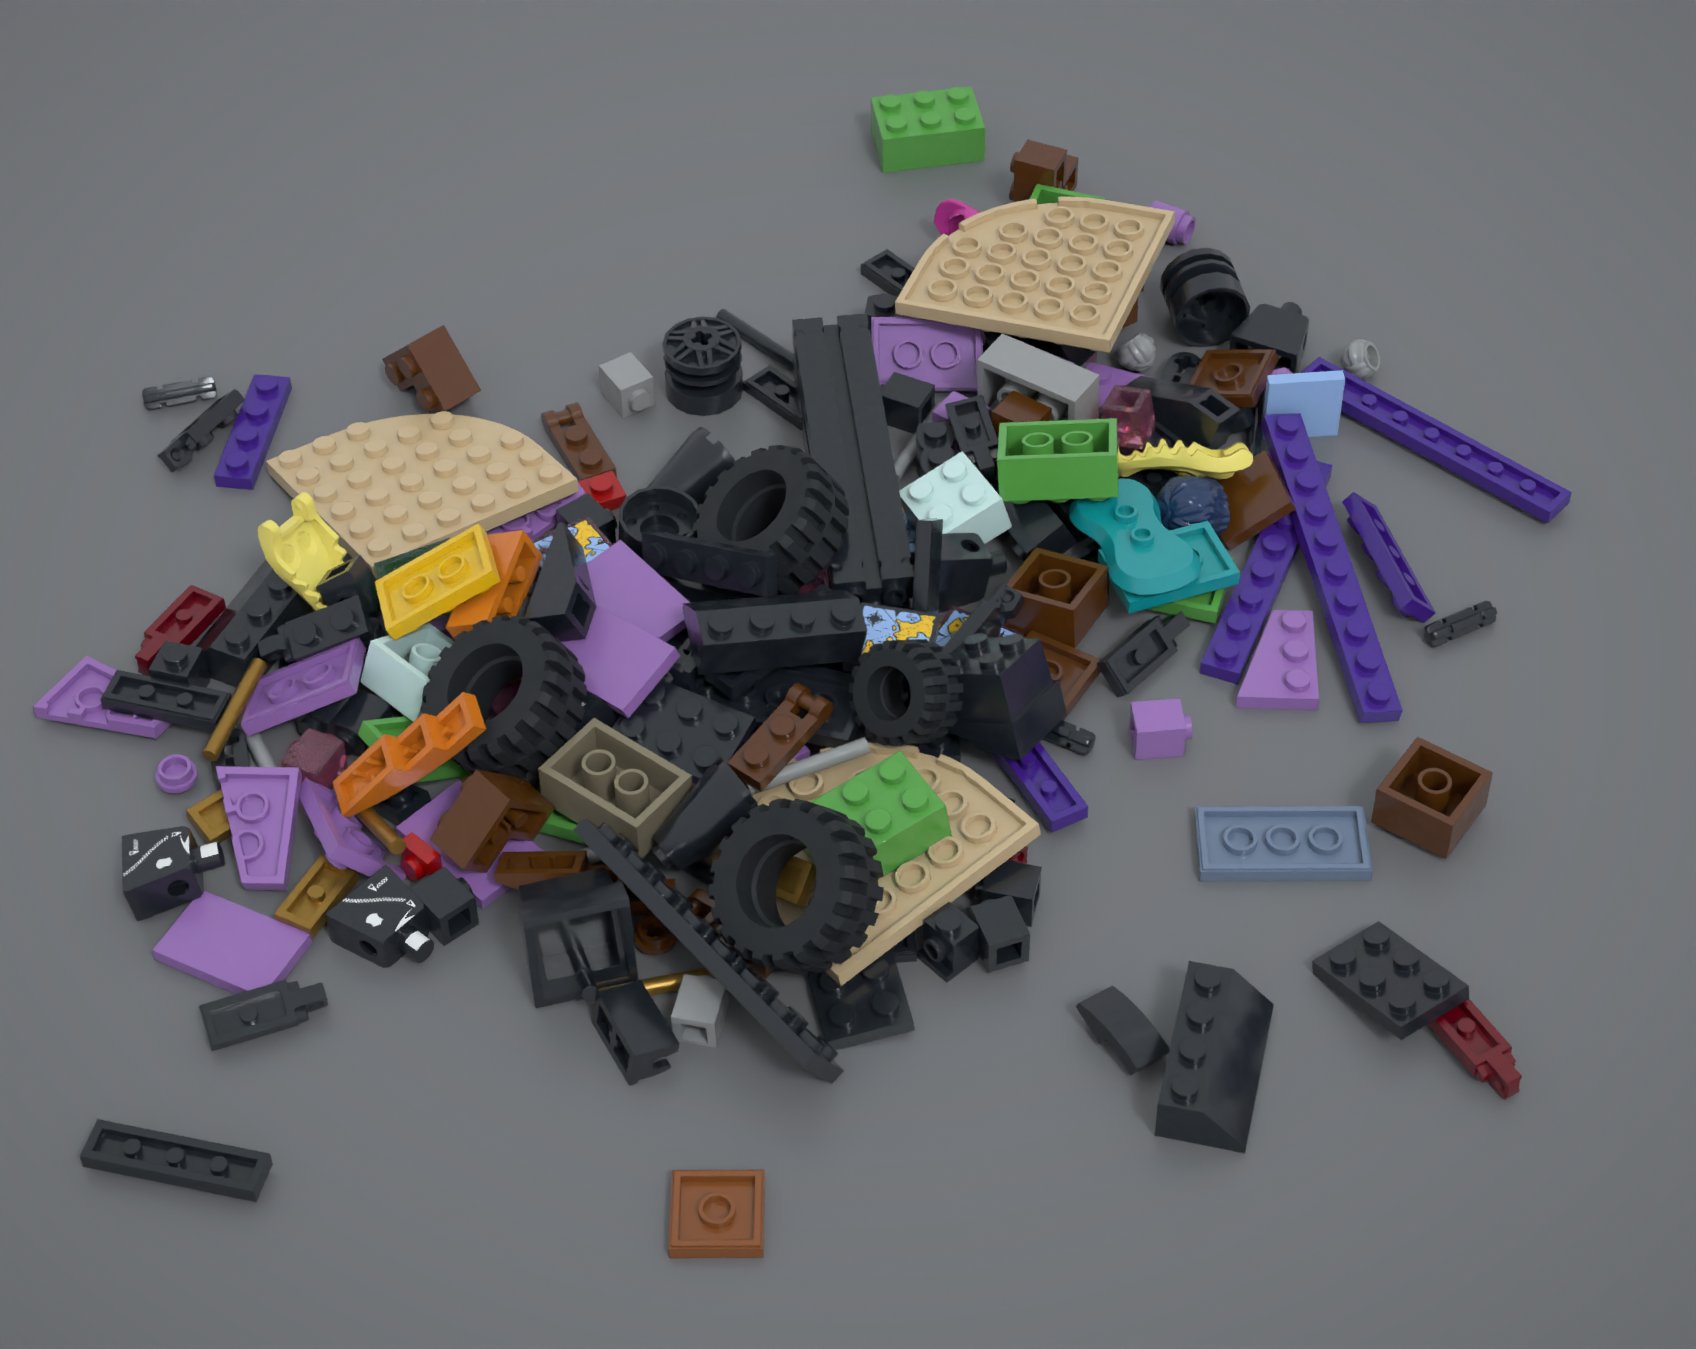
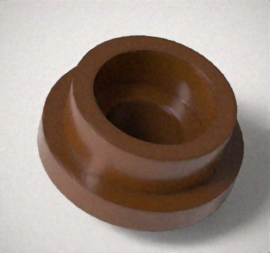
[634,913,678,955]

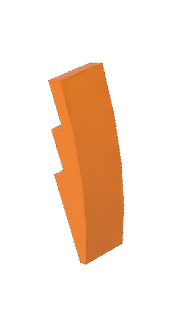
[333,692,486,817]

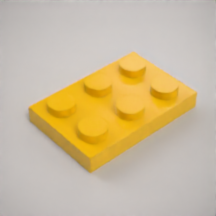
[375,523,500,641]

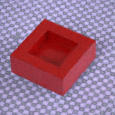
[578,471,627,511]
[400,832,443,882]

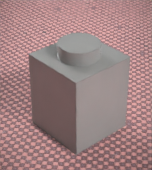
[599,352,655,418]
[671,974,729,1048]

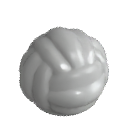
[1117,332,1156,372]
[1340,339,1380,379]

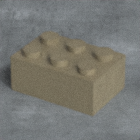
[538,718,693,858]

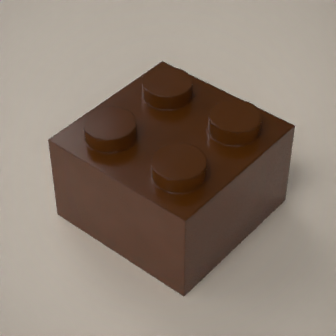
[1002,547,1109,648]
[1371,736,1493,859]

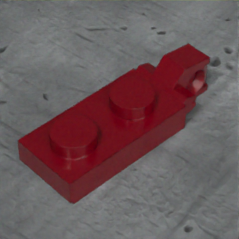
[135,585,226,676]
[1428,999,1522,1100]

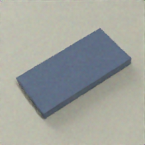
[1194,806,1373,881]

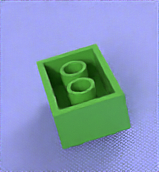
[871,86,985,173]
[997,418,1119,504]
[803,751,952,879]

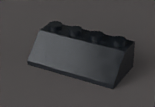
[195,560,314,687]
[682,590,867,675]
[1154,961,1274,1153]

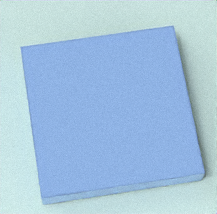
[1261,370,1345,440]

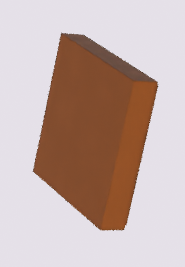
[668,1170,765,1258]

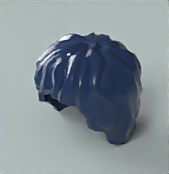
[1156,475,1230,536]

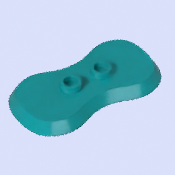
[1068,479,1201,595]

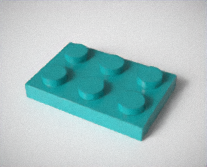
[1098,520,1240,614]

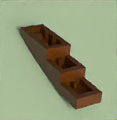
[494,850,676,915]

